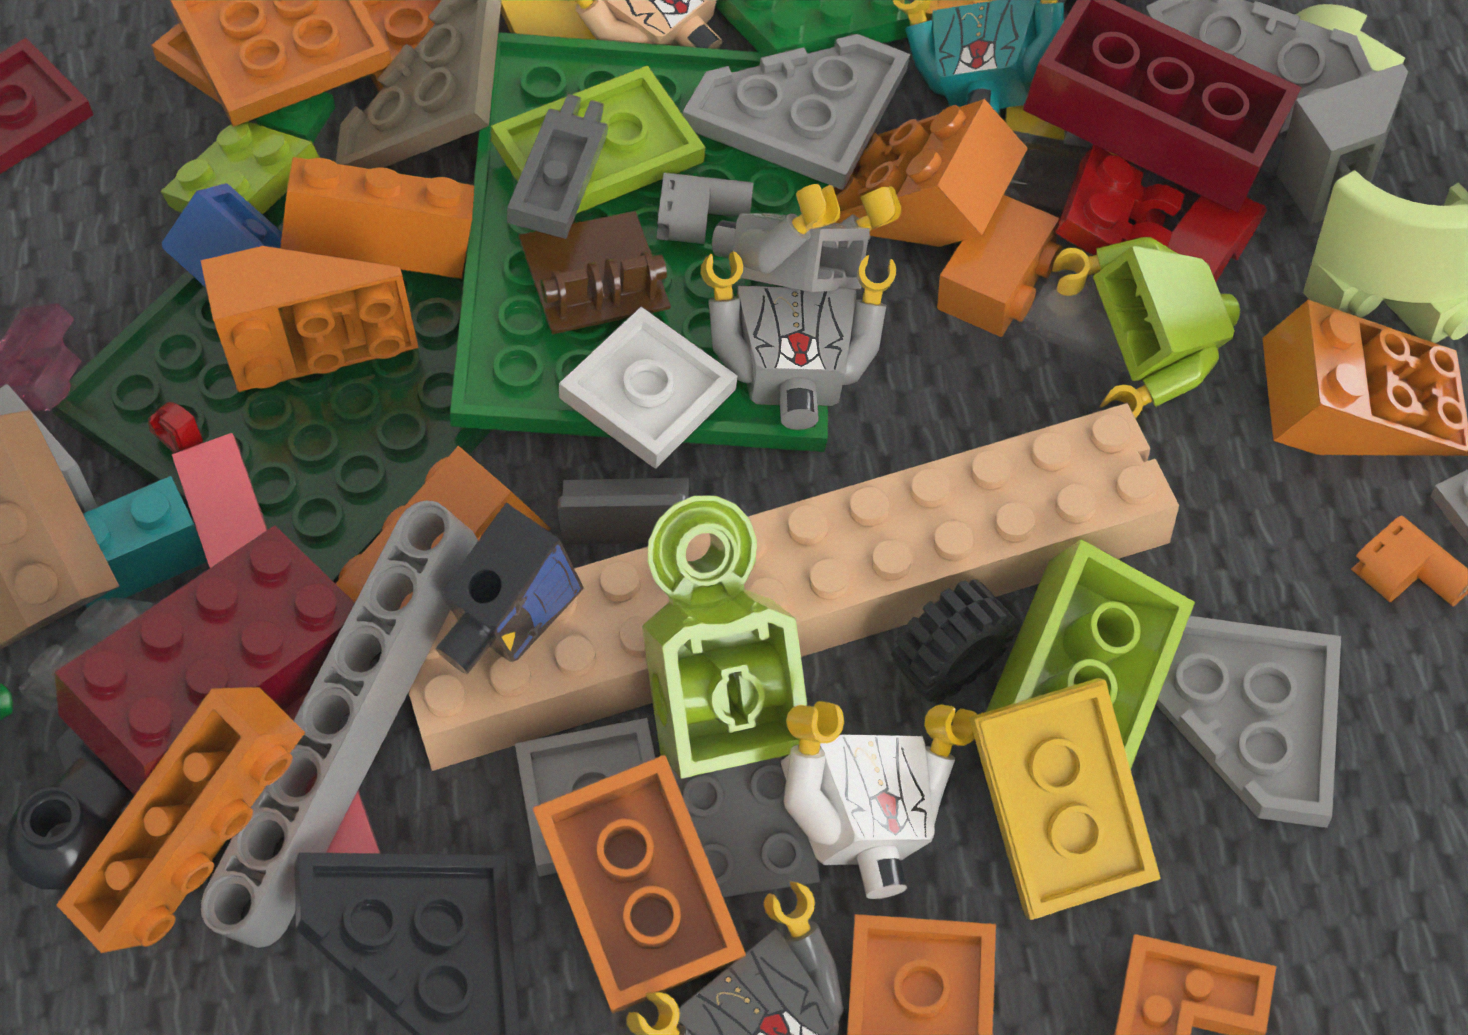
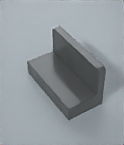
[557,478,690,545]

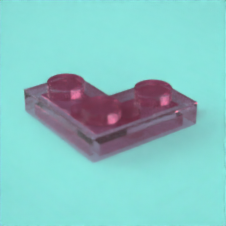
[0,303,81,411]

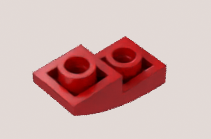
[1168,195,1267,282]

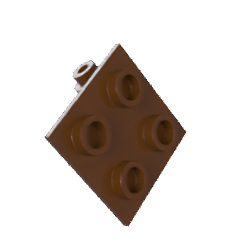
[519,211,671,334]

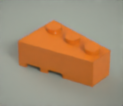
[336,446,551,610]

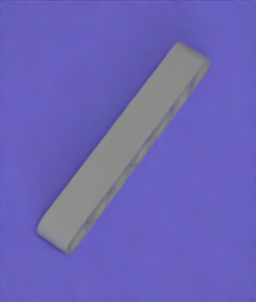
[201,500,478,948]

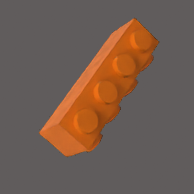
[57,687,305,953]

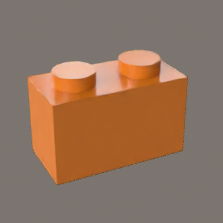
[937,195,1063,337]

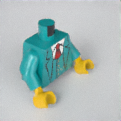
[892,0,1064,115]

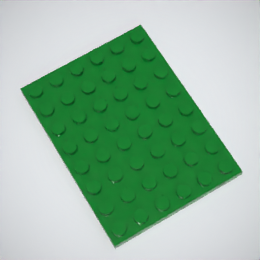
[450,32,829,452]

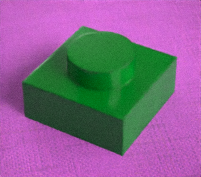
[256,92,335,144]

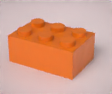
[532,755,746,1014]

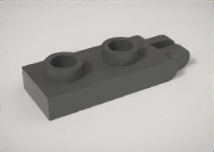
[507,94,608,239]

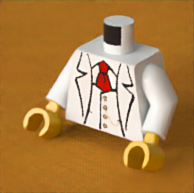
[780,701,977,899]

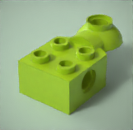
[642,496,807,779]

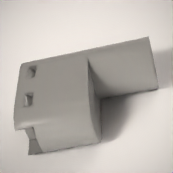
[656,173,753,244]

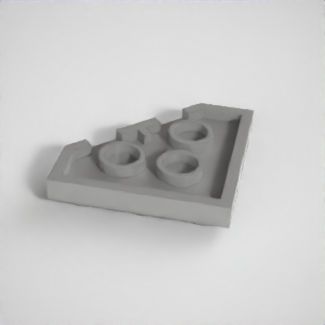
[1146,0,1373,139]
[682,34,910,190]
[1156,616,1341,828]

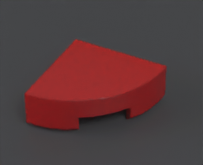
[148,402,204,453]

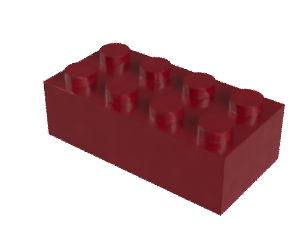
[1023,0,1302,212]
[54,525,355,795]

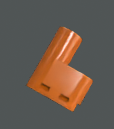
[1351,515,1468,607]

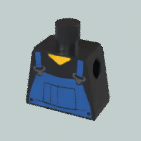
[435,503,584,674]

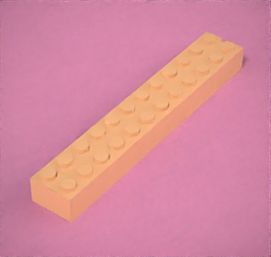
[408,403,1179,771]

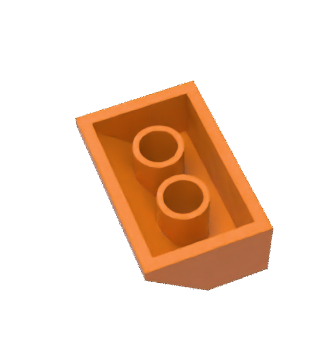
[280,157,474,279]

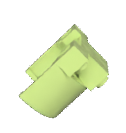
[1303,170,1468,343]

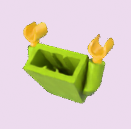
[1052,237,1240,419]

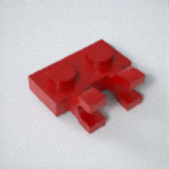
[1055,144,1185,256]

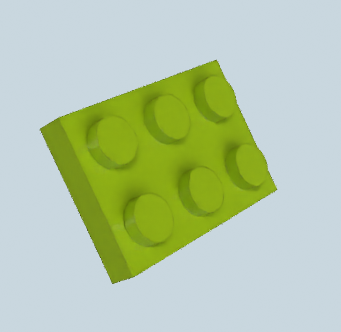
[491,65,705,214]

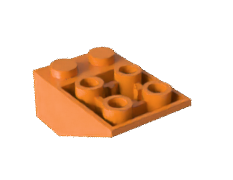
[833,99,1028,247]
[200,246,419,392]
[1262,300,1468,456]

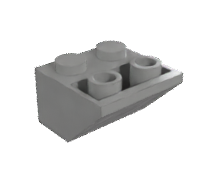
[1276,64,1408,225]

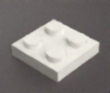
[559,307,738,469]

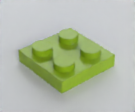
[160,122,320,214]

